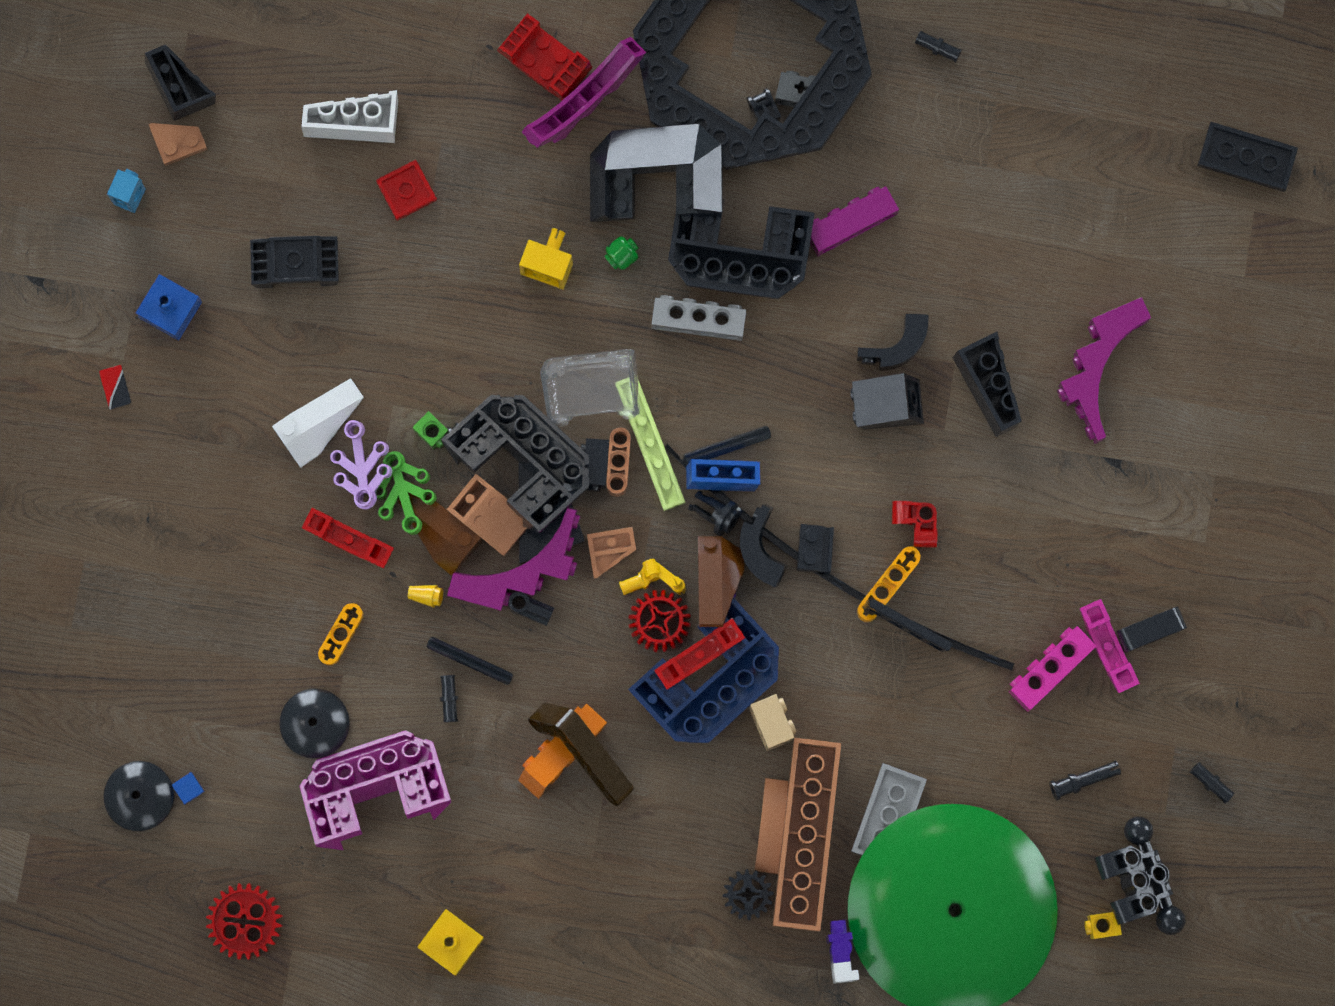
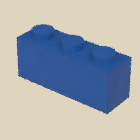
[686,459,760,492]

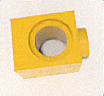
[1084,912,1122,939]

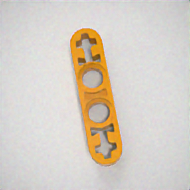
[857,547,921,622]

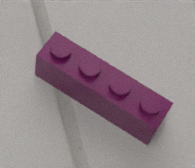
[810,186,899,256]

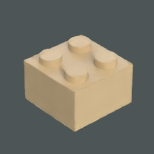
[749,694,796,751]

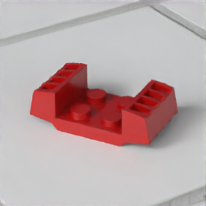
[497,13,593,101]

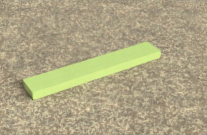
[615,375,686,511]

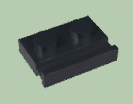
[796,524,834,574]

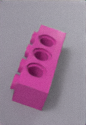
[1009,626,1096,712]

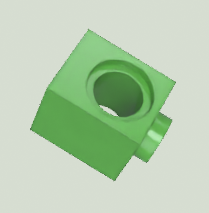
[412,411,449,450]

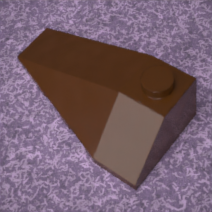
[398,482,482,576]
[698,536,744,627]

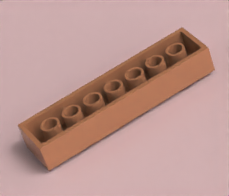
[772,738,841,932]

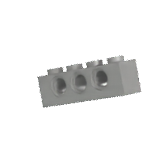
[651,295,746,341]

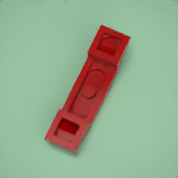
[302,508,395,569]
[654,619,745,690]

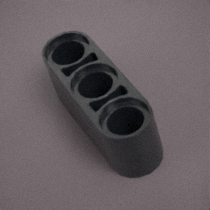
[1116,606,1187,653]

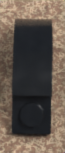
[857,314,929,371]
[740,504,788,587]

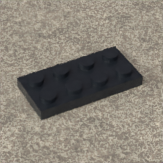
[1197,122,1298,192]

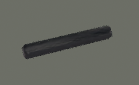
[684,426,771,465]
[427,637,513,685]

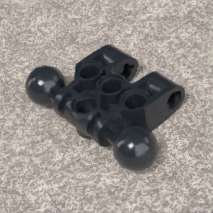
[1094,816,1186,935]

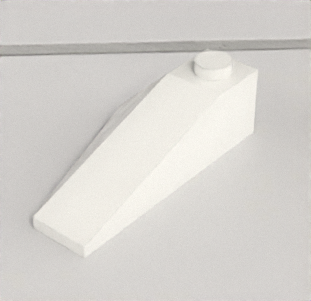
[272,378,364,468]

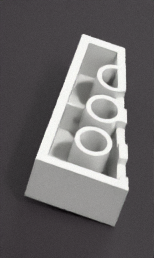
[302,90,398,143]

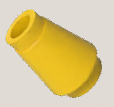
[408,585,444,608]

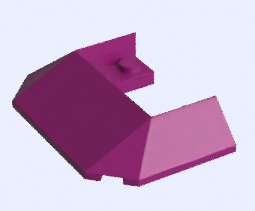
[299,730,451,850]

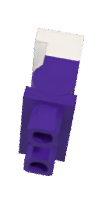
[826,920,859,984]

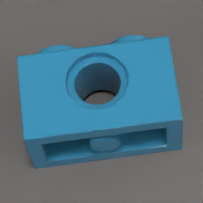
[107,169,146,213]

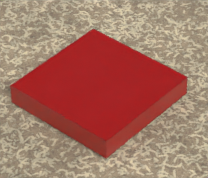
[376,160,437,221]

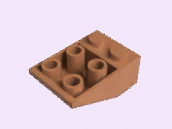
[447,474,527,556]

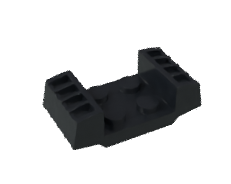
[250,236,339,288]

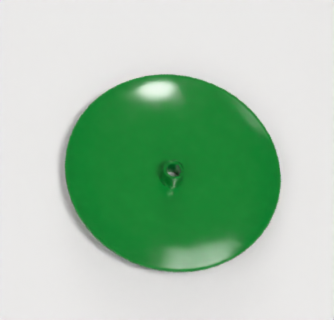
[847,804,1058,1006]

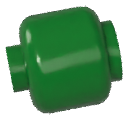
[604,236,639,270]

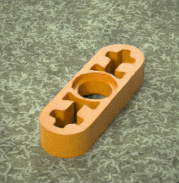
[318,603,363,666]

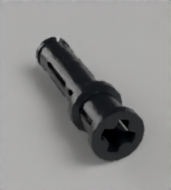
[1049,760,1121,801]

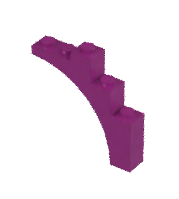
[522,37,646,148]
[1057,297,1151,444]
[447,507,580,610]

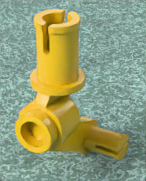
[619,559,686,596]

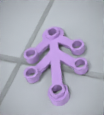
[330,420,392,509]

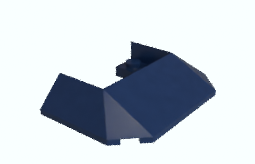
[628,598,779,743]

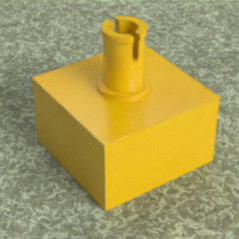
[519,228,573,290]
[418,909,484,976]

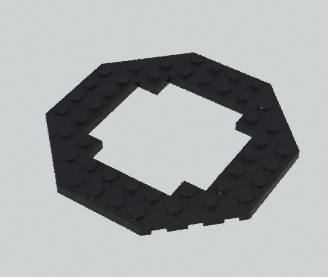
[633,0,872,170]

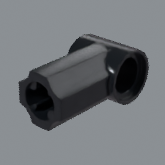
[508,592,554,626]

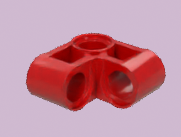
[892,501,937,548]

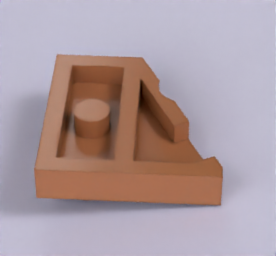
[149,123,208,166]
[587,527,636,578]

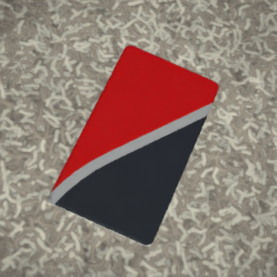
[99,365,131,409]

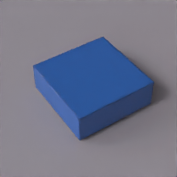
[172,772,205,805]

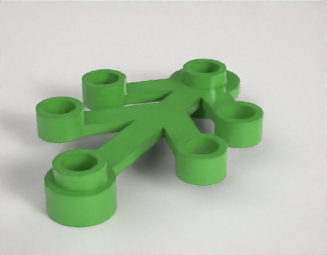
[376,451,436,535]

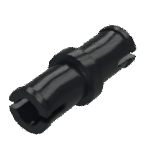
[915,31,962,63]
[440,675,458,723]
[1189,762,1235,804]

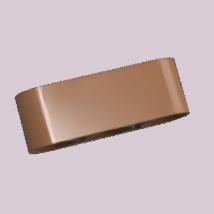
[606,428,631,497]

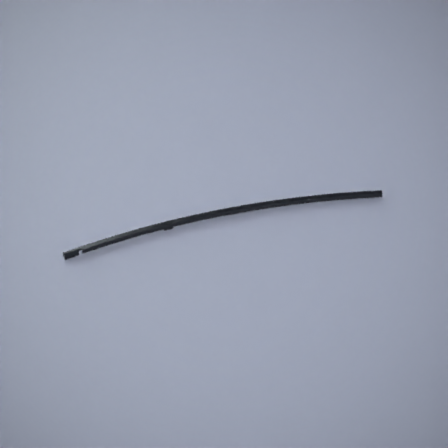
[664,444,1015,671]

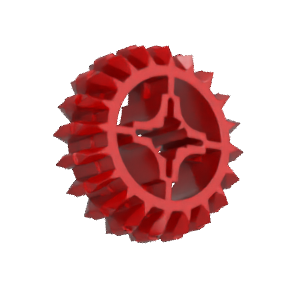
[628,590,691,652]

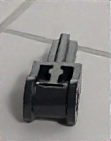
[746,88,781,121]

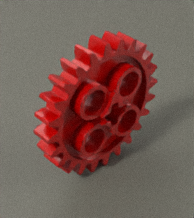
[206,883,283,960]

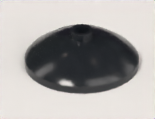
[279,688,350,758]
[104,761,174,831]

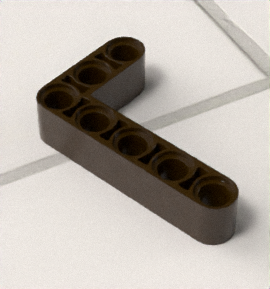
[528,702,634,806]

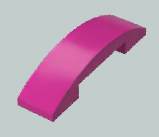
[1079,599,1140,693]

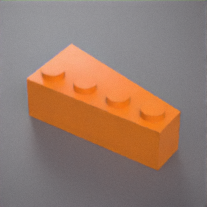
[518,704,607,799]

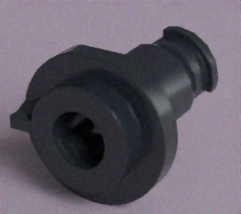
[688,490,743,536]

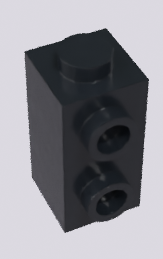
[581,438,609,492]

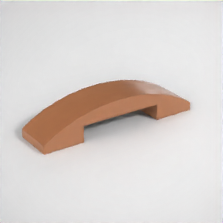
[755,778,789,874]

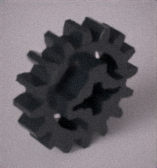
[722,869,774,920]

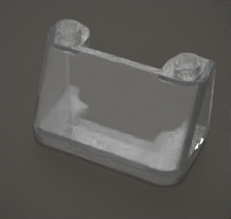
[540,349,640,426]

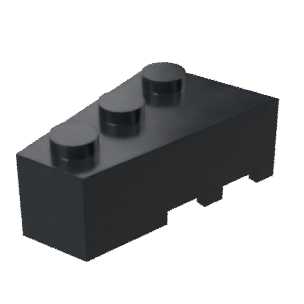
[145,44,216,121]

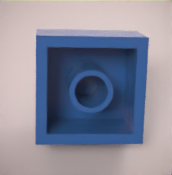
[136,274,202,341]

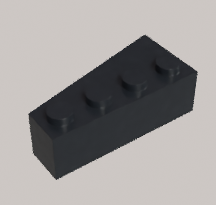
[952,331,1022,437]

